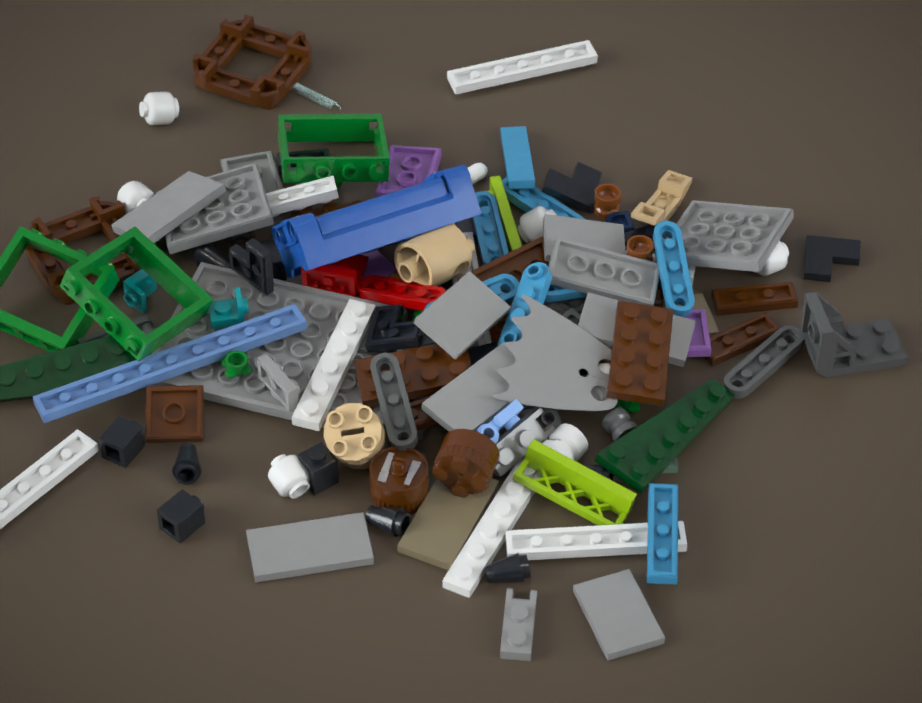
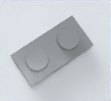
[257,353,300,412]

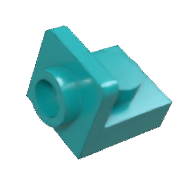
[123,269,157,314]
[209,287,249,329]

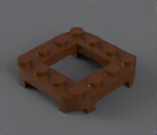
[193,15,312,110]
[26,196,142,305]

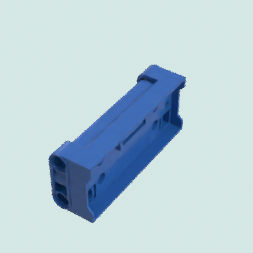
[272,164,482,279]

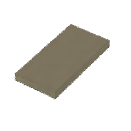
[397,478,499,570]

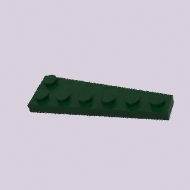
[0,335,136,402]
[595,378,735,494]

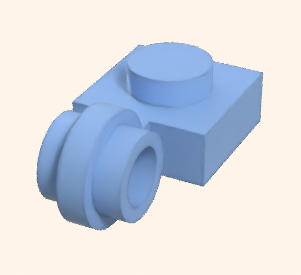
[477,399,524,444]

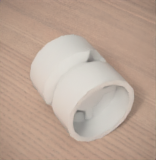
[542,423,588,462]

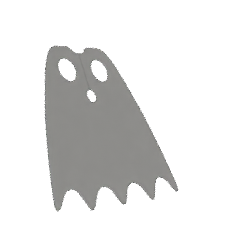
[492,295,618,411]

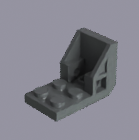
[800,292,908,378]

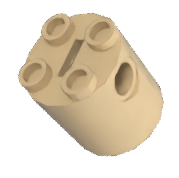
[394,223,475,286]
[324,403,389,470]

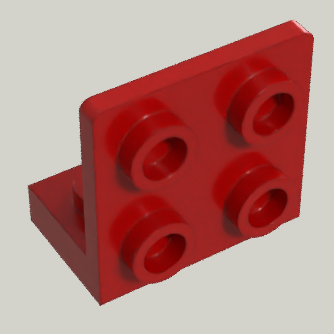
[301,254,369,297]

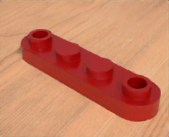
[357,275,446,311]

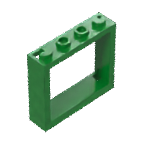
[278,114,390,183]
[0,226,119,352]
[60,226,214,361]

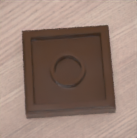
[145,385,204,443]

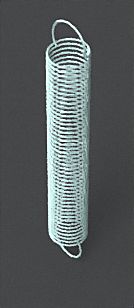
[292,83,341,110]

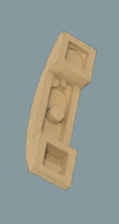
[631,170,692,226]

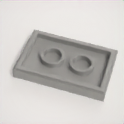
[220,151,284,193]
[543,214,626,262]
[414,271,511,360]
[573,569,665,661]

